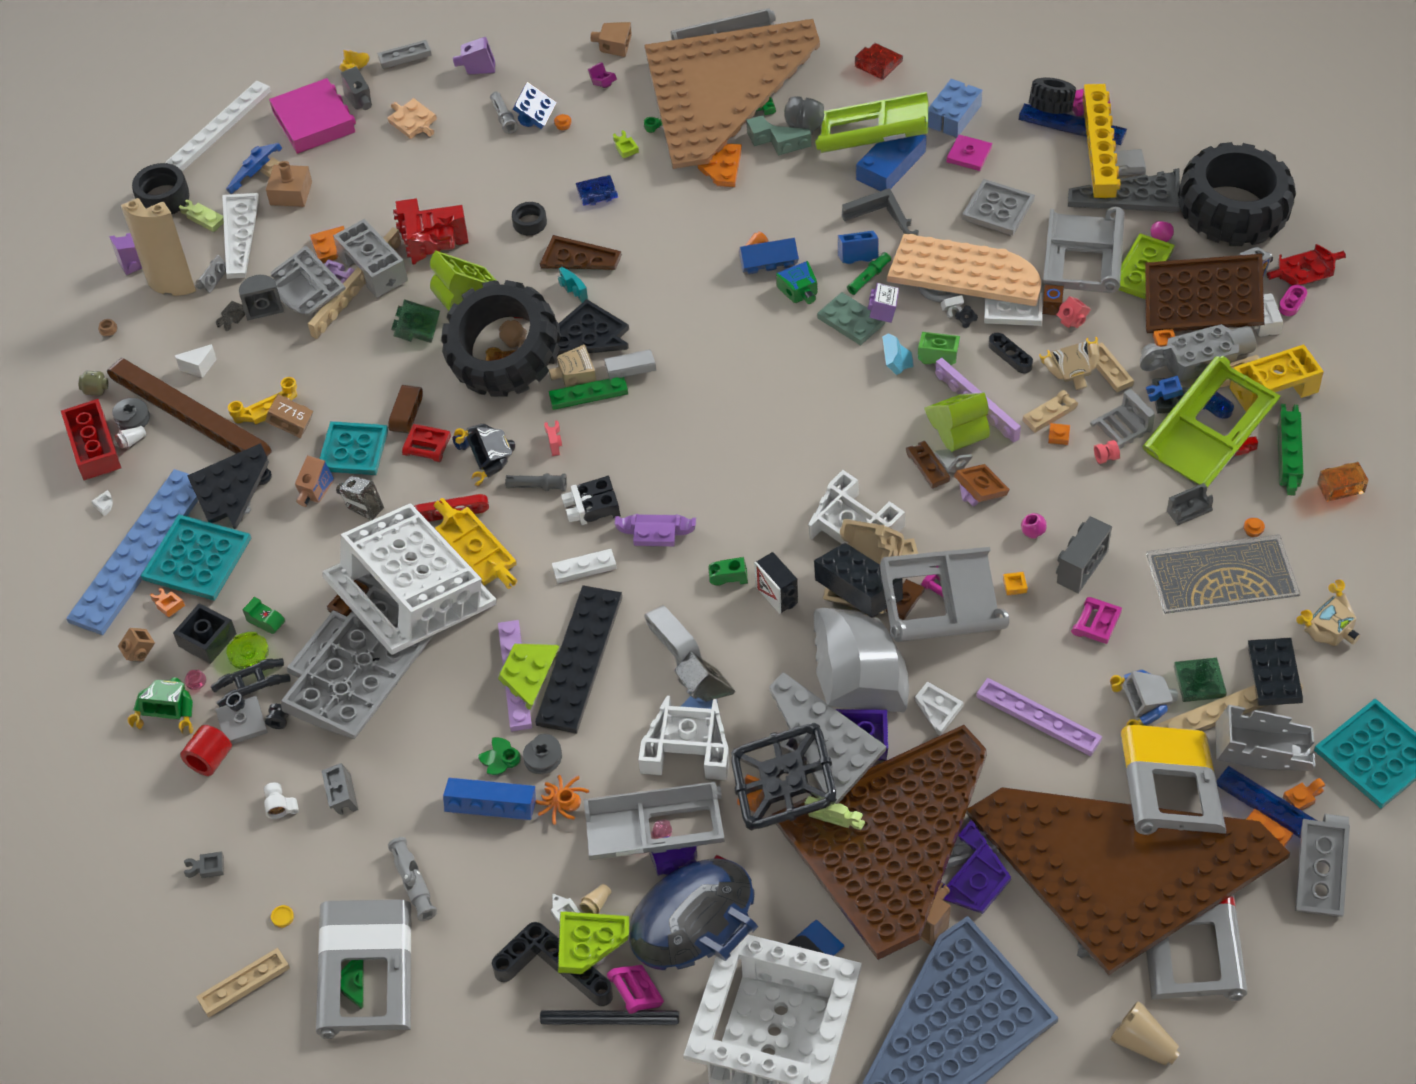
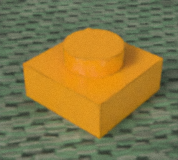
[1003,572,1028,596]

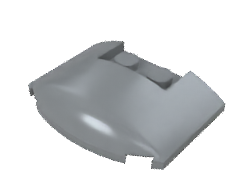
[271,246,346,315]

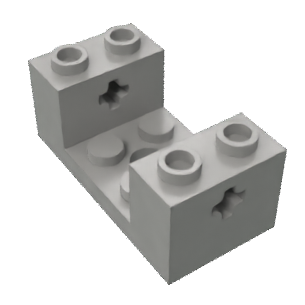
[333,219,408,298]

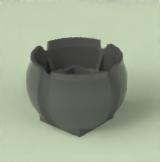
[784,96,825,135]

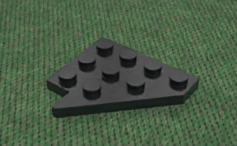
[557,299,629,356]
[187,443,269,529]

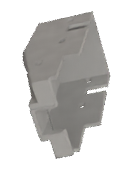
[1216,705,1316,771]

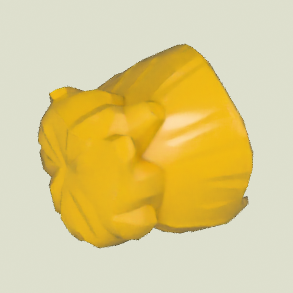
[339,50,370,72]

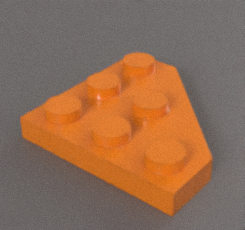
[697,144,742,187]

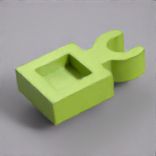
[613,130,639,158]

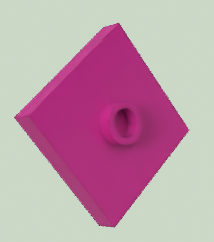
[946,135,993,171]

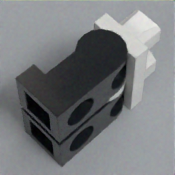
[561,475,621,525]

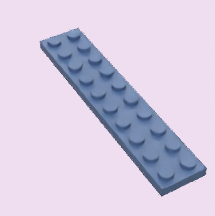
[66,469,198,635]

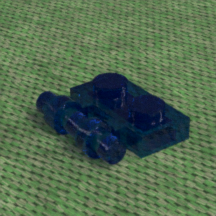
[576,175,618,206]

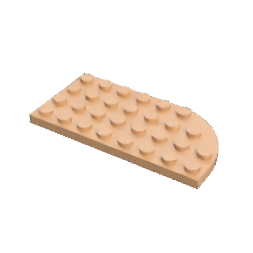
[887,234,1041,306]

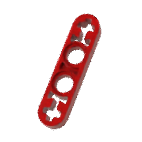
[414,494,489,522]

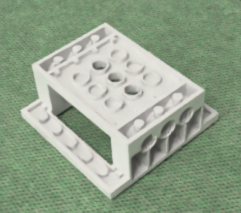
[322,503,496,655]
[684,935,862,1084]

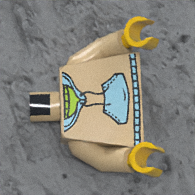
[1296,579,1360,646]

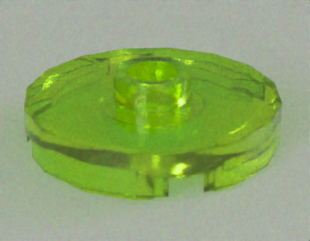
[226,632,269,670]

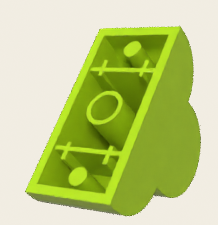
[430,251,497,311]
[924,392,990,452]

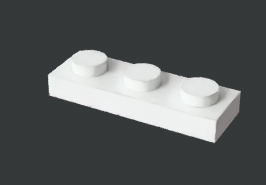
[552,549,617,584]

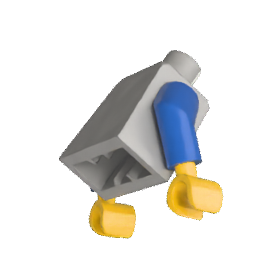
[1110,670,1178,726]

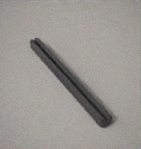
[540,1010,679,1025]

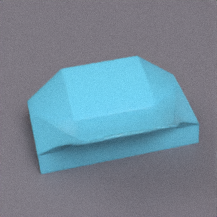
[882,333,914,375]

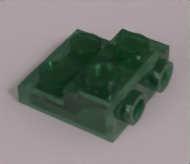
[391,299,440,343]

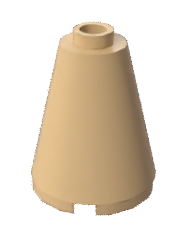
[1110,1001,1180,1065]

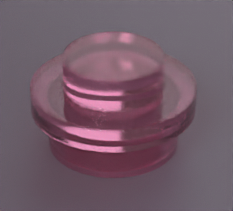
[185,670,206,690]
[652,819,672,839]

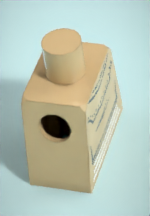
[549,345,596,387]

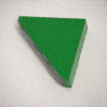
[340,960,364,1009]

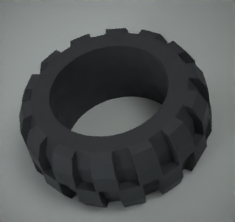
[1178,142,1296,246]
[441,280,561,397]

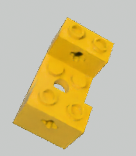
[1229,344,1324,412]

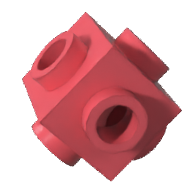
[1056,296,1091,328]

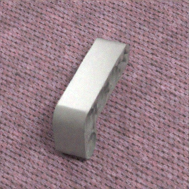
[644,605,704,678]

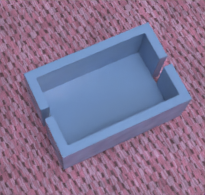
[928,79,983,138]

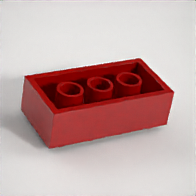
[61,399,122,481]

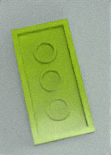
[1118,233,1175,299]

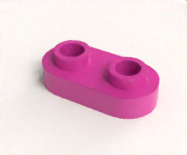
[1279,285,1307,316]

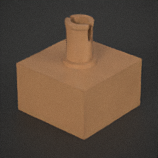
[266,161,312,207]
[920,883,951,947]

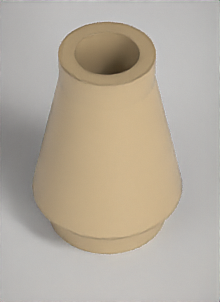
[580,884,611,914]

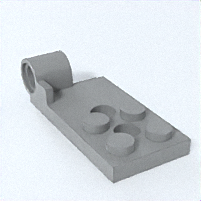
[1295,814,1350,917]

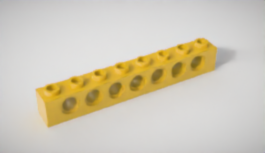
[1082,84,1120,198]

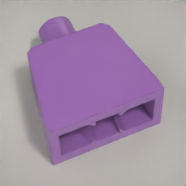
[453,37,495,74]

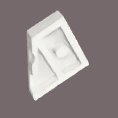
[915,682,964,735]

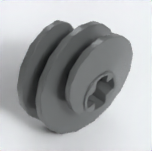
[112,398,150,430]
[523,734,562,774]

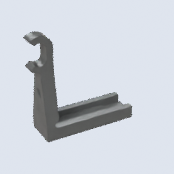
[841,188,919,236]

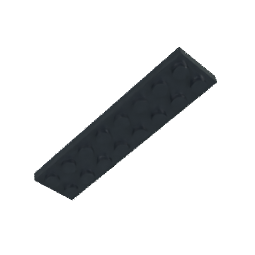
[535,585,623,734]

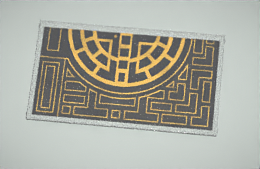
[1146,534,1301,614]

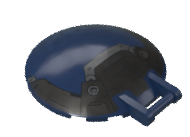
[629,859,758,970]

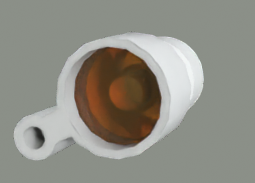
[264,782,299,819]

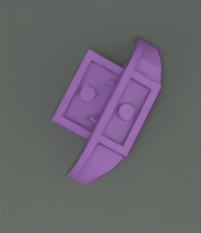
[615,514,696,547]

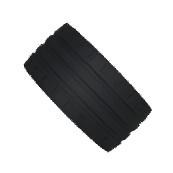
[132,163,190,215]

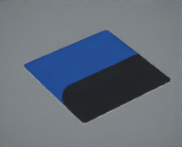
[788,920,844,956]

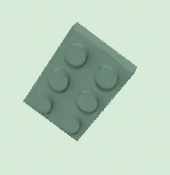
[817,292,885,346]

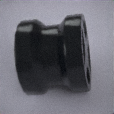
[265,703,289,729]

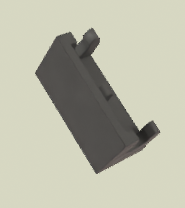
[1167,483,1213,526]
[322,763,359,815]

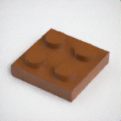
[954,464,1010,502]

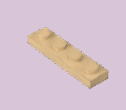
[196,948,290,1018]

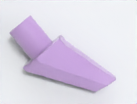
[960,484,978,506]

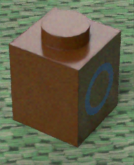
[1042,285,1064,315]

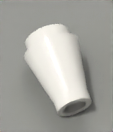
[115,426,146,449]

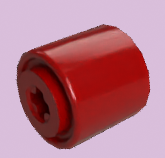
[180,725,232,776]

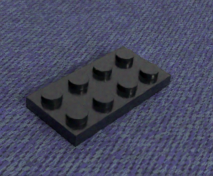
[1248,638,1303,706]

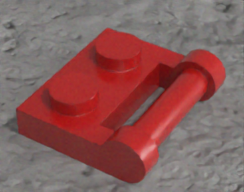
[402,424,451,463]

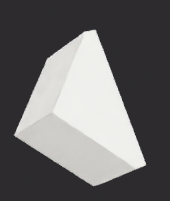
[175,344,217,378]

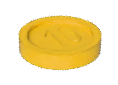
[271,905,294,927]

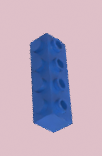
[443,778,536,820]

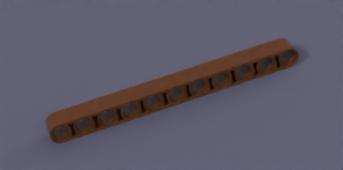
[107,358,272,456]

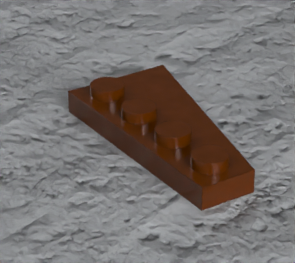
[540,235,622,270]

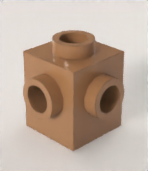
[118,628,155,661]

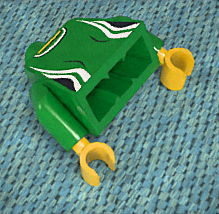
[127,677,193,734]

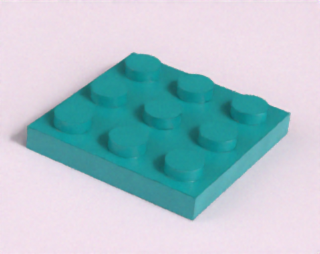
[320,421,388,475]

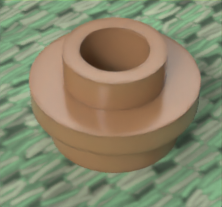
[98,319,118,336]

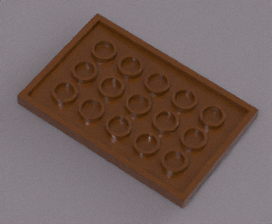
[1145,254,1265,333]

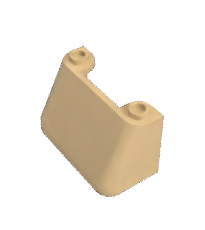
[823,519,905,614]

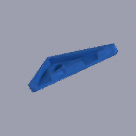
[226,143,282,194]

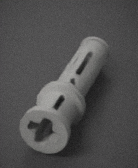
[490,92,518,134]

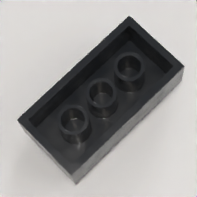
[814,543,903,618]

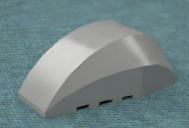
[814,608,909,712]

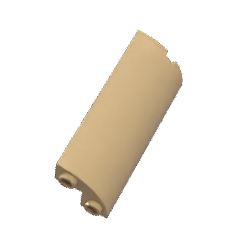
[121,198,196,296]

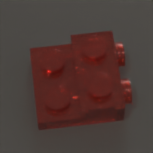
[855,43,903,80]

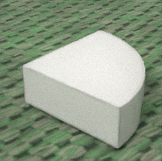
[91,490,113,516]

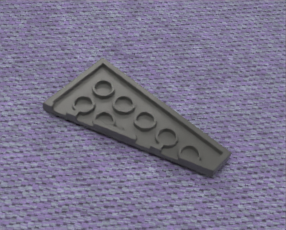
[1068,168,1180,212]

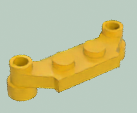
[228,377,297,425]

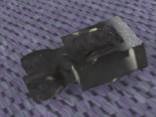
[216,301,245,331]

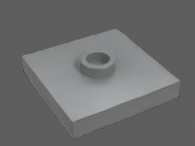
[215,696,268,744]

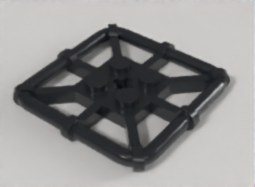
[731,723,837,831]

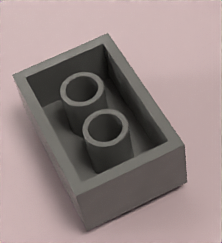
[1056,516,1112,594]

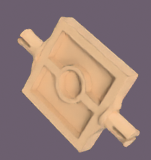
[388,98,437,139]

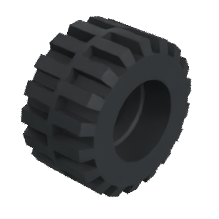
[1028,77,1076,114]

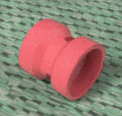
[1094,440,1120,464]

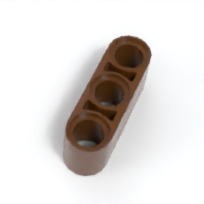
[388,385,423,434]

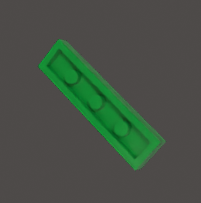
[548,377,628,410]

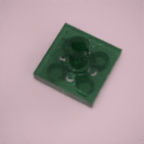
[1174,657,1227,702]

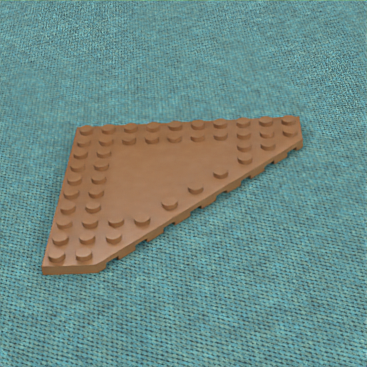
[644,19,820,169]

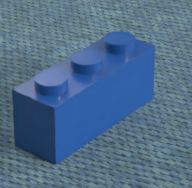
[739,237,799,274]

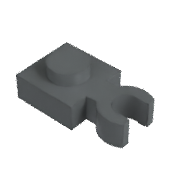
[184,851,224,878]

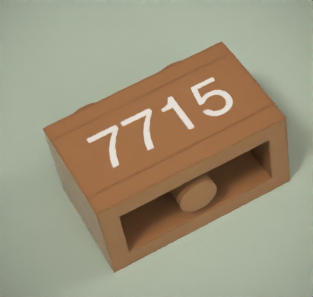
[265,395,313,438]

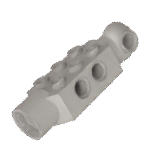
[1140,324,1256,382]

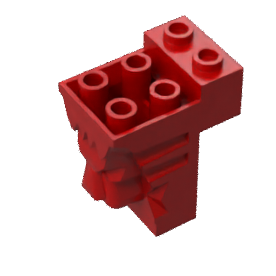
[393,198,469,265]

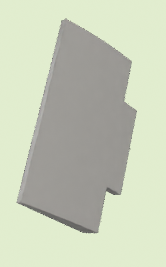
[281,586,434,739]

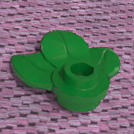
[478,737,521,775]

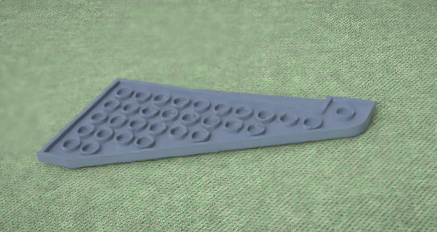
[862,916,1058,1084]

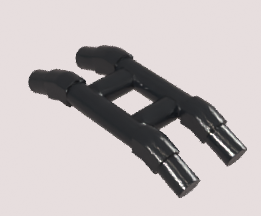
[210,658,291,707]

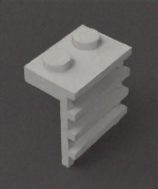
[1090,389,1155,448]

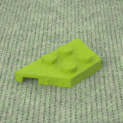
[498,644,559,710]

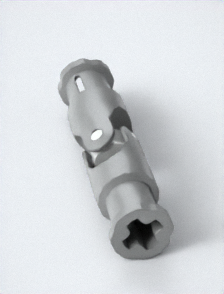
[388,837,437,921]

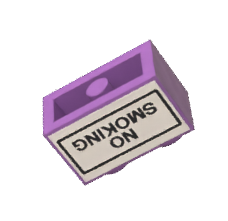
[867,283,899,323]

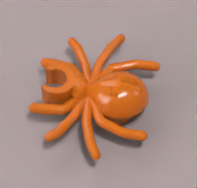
[535,775,589,825]

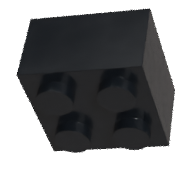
[173,603,237,664]

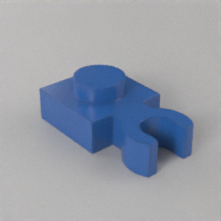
[1146,376,1184,402]

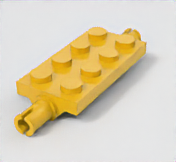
[434,498,518,589]

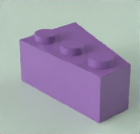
[109,233,142,275]

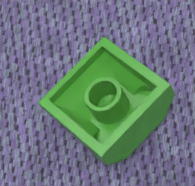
[918,332,960,366]

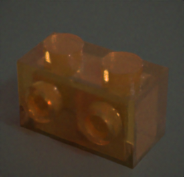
[1317,462,1369,502]

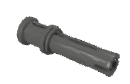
[505,473,567,491]

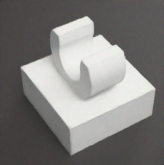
[941,295,964,318]

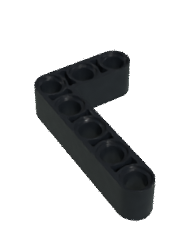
[492,922,613,1006]

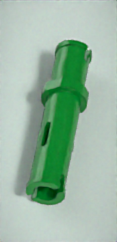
[847,252,891,295]

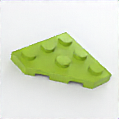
[558,911,629,974]

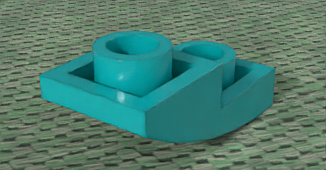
[558,267,588,303]

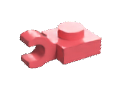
[544,420,562,456]

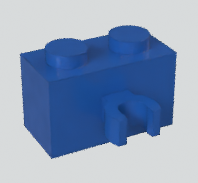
[838,231,879,264]

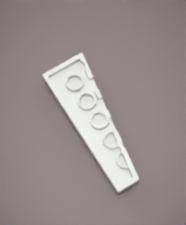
[222,193,259,279]

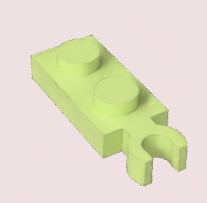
[179,200,224,232]
[805,796,865,830]

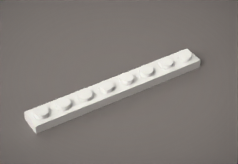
[165,81,271,171]

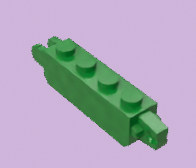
[1277,404,1304,496]

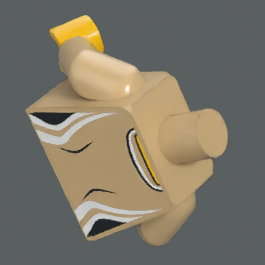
[1039,337,1099,390]

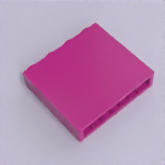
[269,78,356,154]

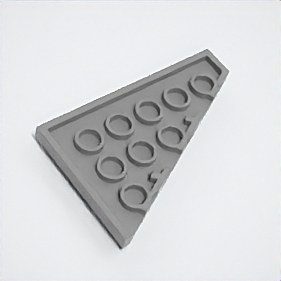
[769,672,886,804]

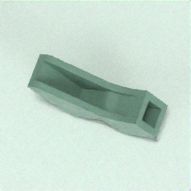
[746,115,812,156]

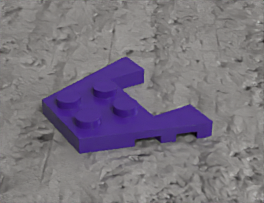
[941,820,1011,914]

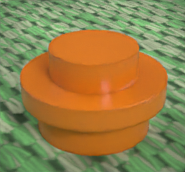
[554,114,572,130]
[1244,518,1265,537]

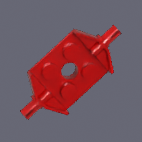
[1267,244,1346,286]

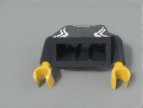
[454,424,515,486]

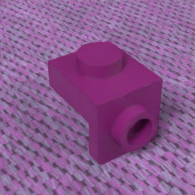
[588,62,617,88]

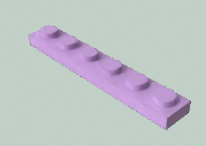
[935,358,1021,443]
[498,620,532,732]
[976,678,1102,757]

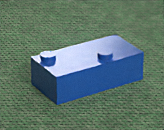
[856,135,926,191]

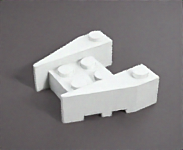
[808,470,905,544]
[638,696,729,780]

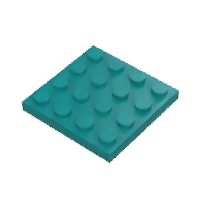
[141,514,252,601]
[1314,698,1416,809]

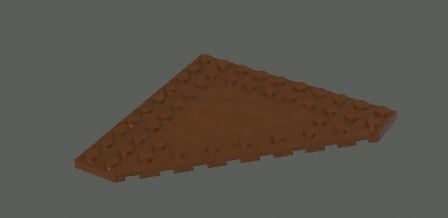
[772,725,987,960]
[966,787,1290,975]

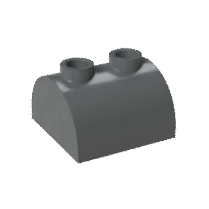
[239,275,284,321]

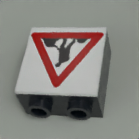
[754,552,798,614]

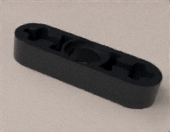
[988,332,1033,373]

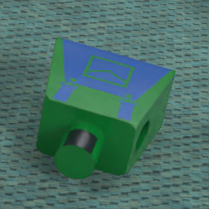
[776,261,818,304]

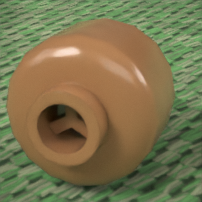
[499,320,527,348]

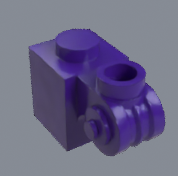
[649,836,697,876]

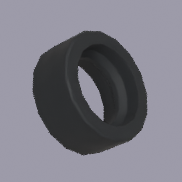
[512,202,547,236]

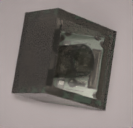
[674,651,736,702]

